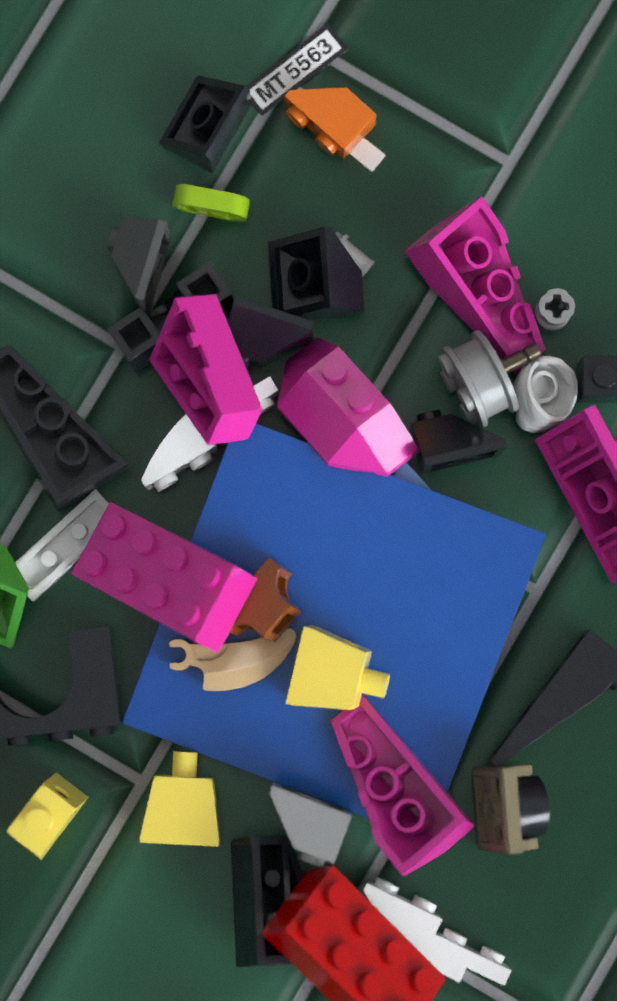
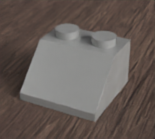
[269,782,352,867]

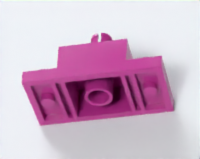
[535,405,617,584]

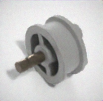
[438,330,541,428]

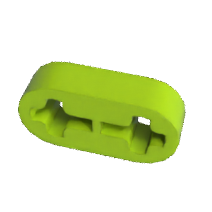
[172,184,250,222]

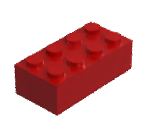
[261,865,446,1001]

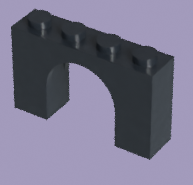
[0,626,123,746]

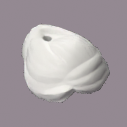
[513,356,578,433]

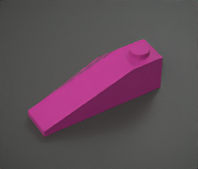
[405,196,546,375]
[331,694,476,876]

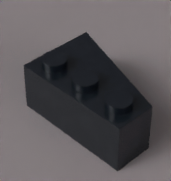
[231,836,304,967]

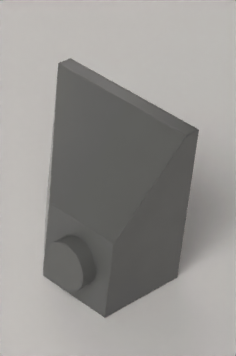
[107,217,172,311]

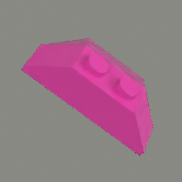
[277,337,419,477]

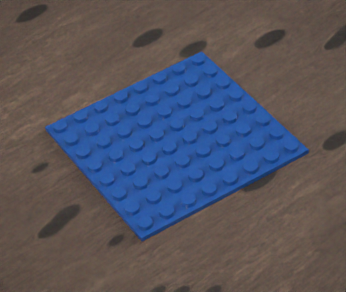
[122,424,546,818]

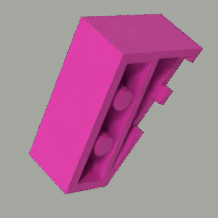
[149,294,263,445]

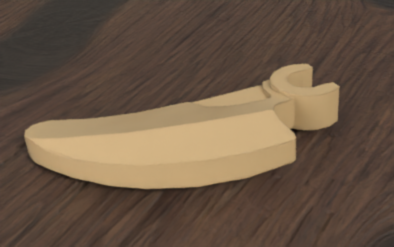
[170,628,296,691]

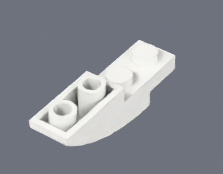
[141,377,279,492]
[362,877,511,986]

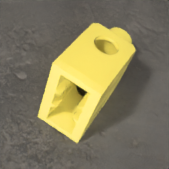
[286,625,390,710]
[140,751,221,847]
[6,772,89,860]

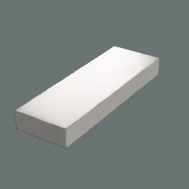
[15,489,109,602]

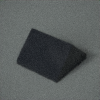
[159,75,251,174]

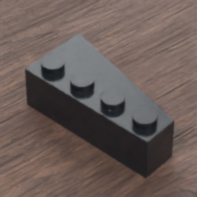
[0,344,129,512]

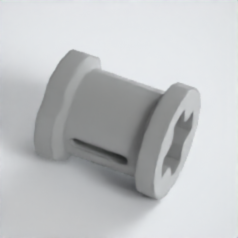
[534,288,575,331]

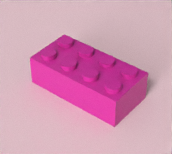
[71,502,257,653]

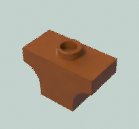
[230,557,302,642]

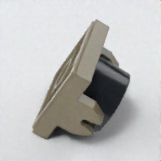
[472,764,550,854]

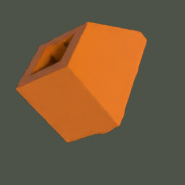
[284,88,377,159]

